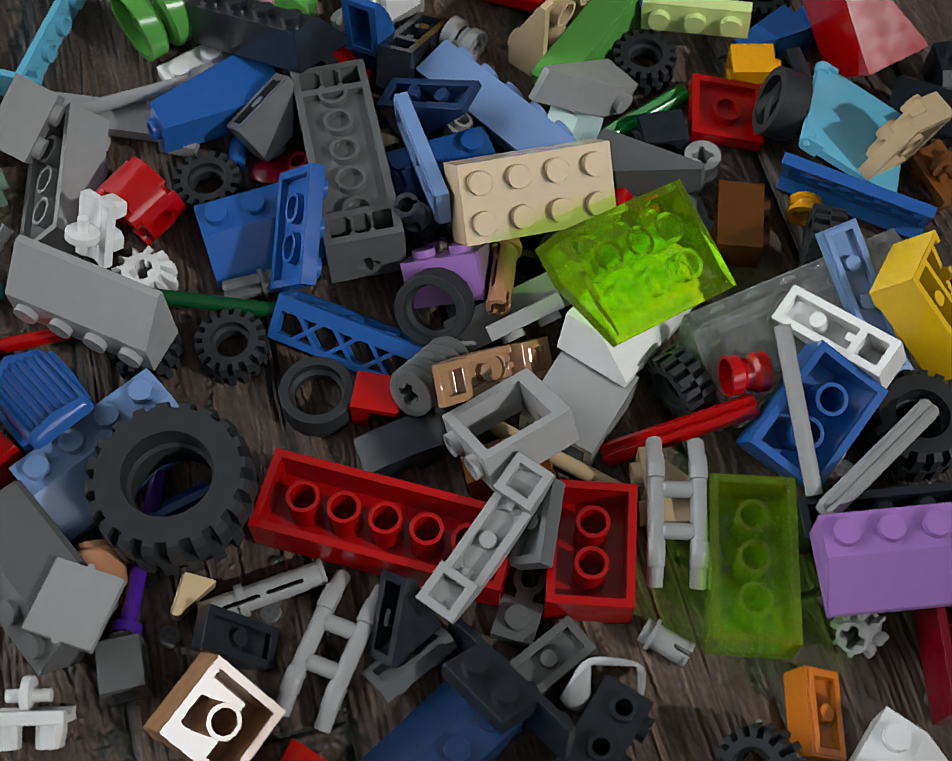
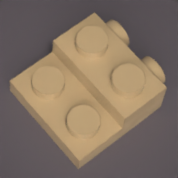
[858,91,952,181]

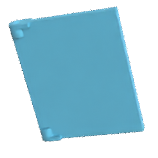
[798,61,902,192]

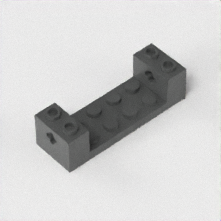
[290,59,407,283]

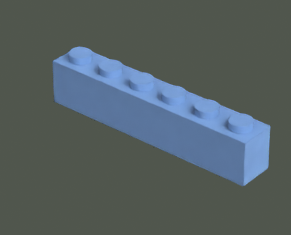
[415,39,577,152]

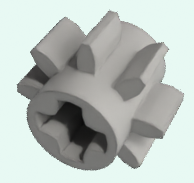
[830,613,889,659]

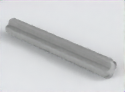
[816,399,939,515]

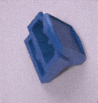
[0,349,96,454]

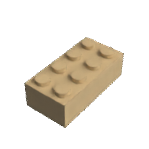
[443,138,618,247]

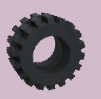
[859,369,952,483]

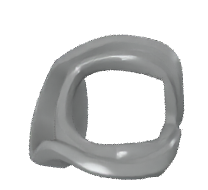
[560,656,646,713]

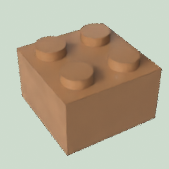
[143,652,286,761]

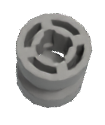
[439,16,488,60]

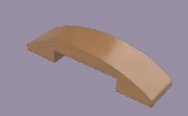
[431,336,552,408]

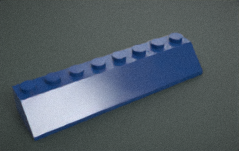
[193,125,496,292]

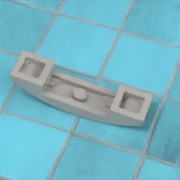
[416,451,555,624]

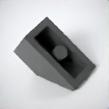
[226,73,294,162]

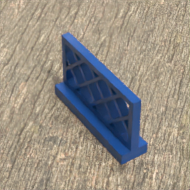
[775,152,938,239]

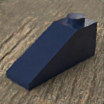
[376,78,482,136]

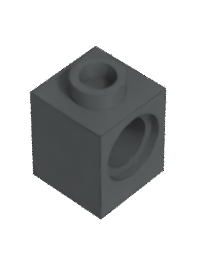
[95,631,154,706]

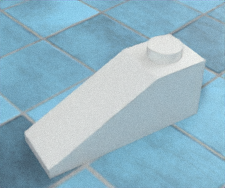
[771,284,907,389]

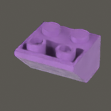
[400,237,493,309]

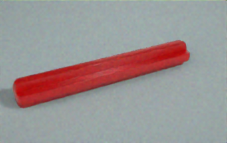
[600,393,761,466]

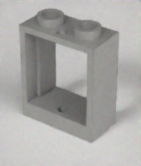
[442,368,580,491]

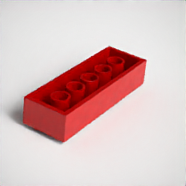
[248,448,511,607]

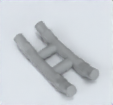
[645,436,709,590]
[276,569,380,733]

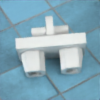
[64,188,127,269]
[0,675,76,751]

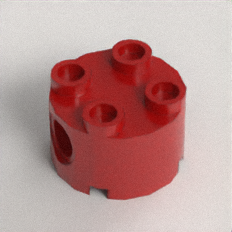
[95,156,187,246]

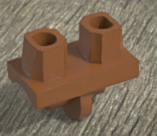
[907,139,952,212]

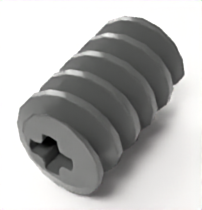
[390,336,469,417]

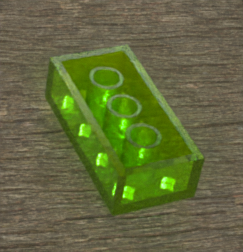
[703,473,803,660]

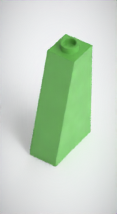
[530,0,643,85]

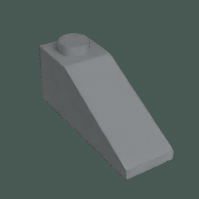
[528,59,638,117]

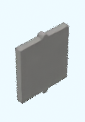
[21,557,126,654]

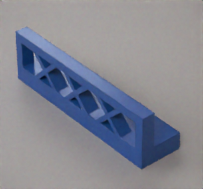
[267,289,424,376]

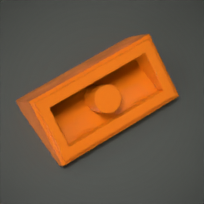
[783,665,847,761]

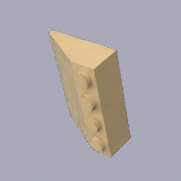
[508,0,590,77]

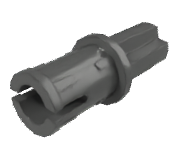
[222,268,278,299]

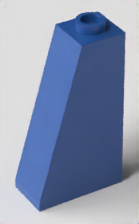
[146,54,276,153]

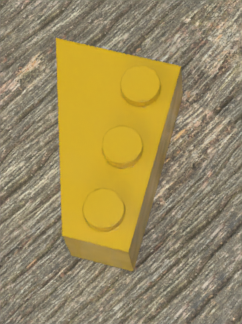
[869,230,952,381]

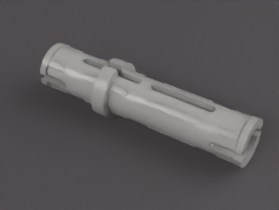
[196,559,328,617]

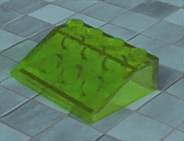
[535,179,737,348]

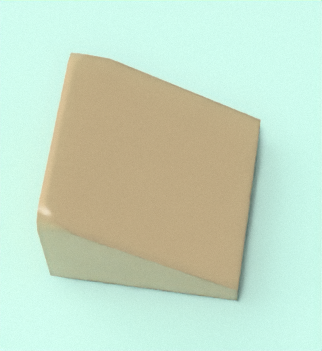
[170,572,216,621]

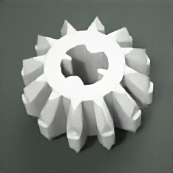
[111,245,179,291]

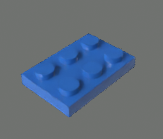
[270,162,328,291]

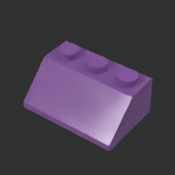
[809,502,952,618]

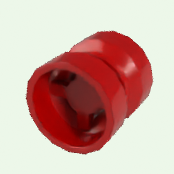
[718,350,774,397]

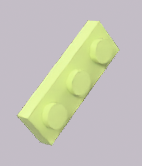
[641,0,753,39]

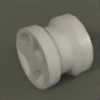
[684,140,721,187]

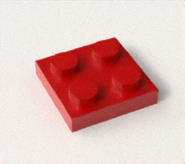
[688,73,763,151]

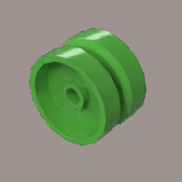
[109,0,193,62]

